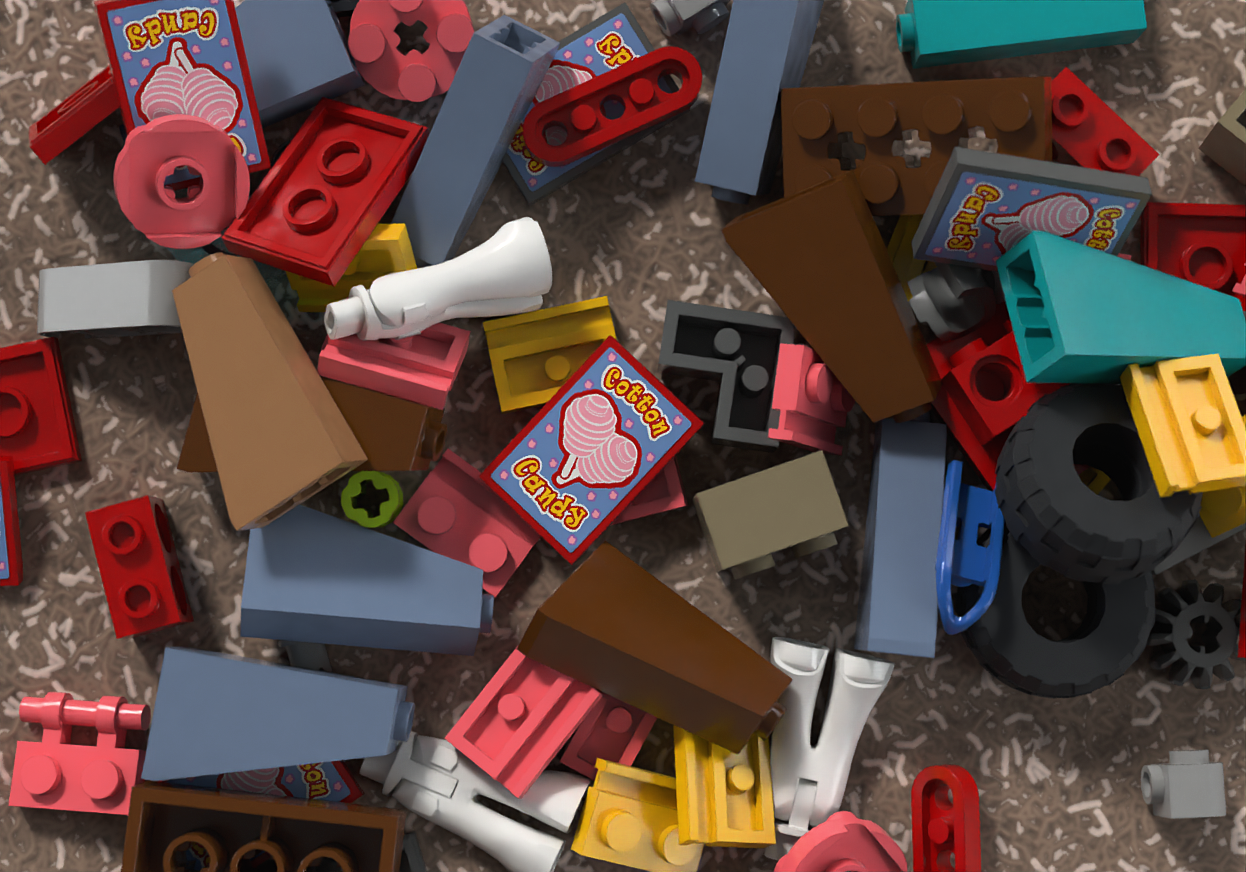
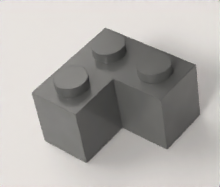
[657,300,796,453]

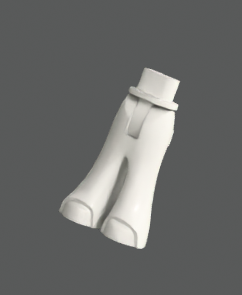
[324,217,553,340]
[764,637,895,860]
[360,731,592,872]

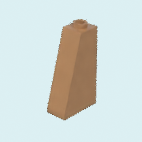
[172,252,368,531]

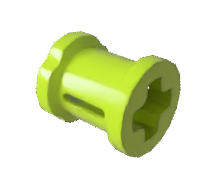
[341,471,404,528]

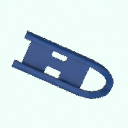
[935,460,1005,635]

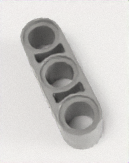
[37,260,194,339]

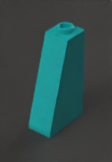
[896,0,1147,69]
[995,231,1246,384]

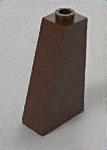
[721,169,943,423]
[177,376,447,472]
[517,541,793,754]

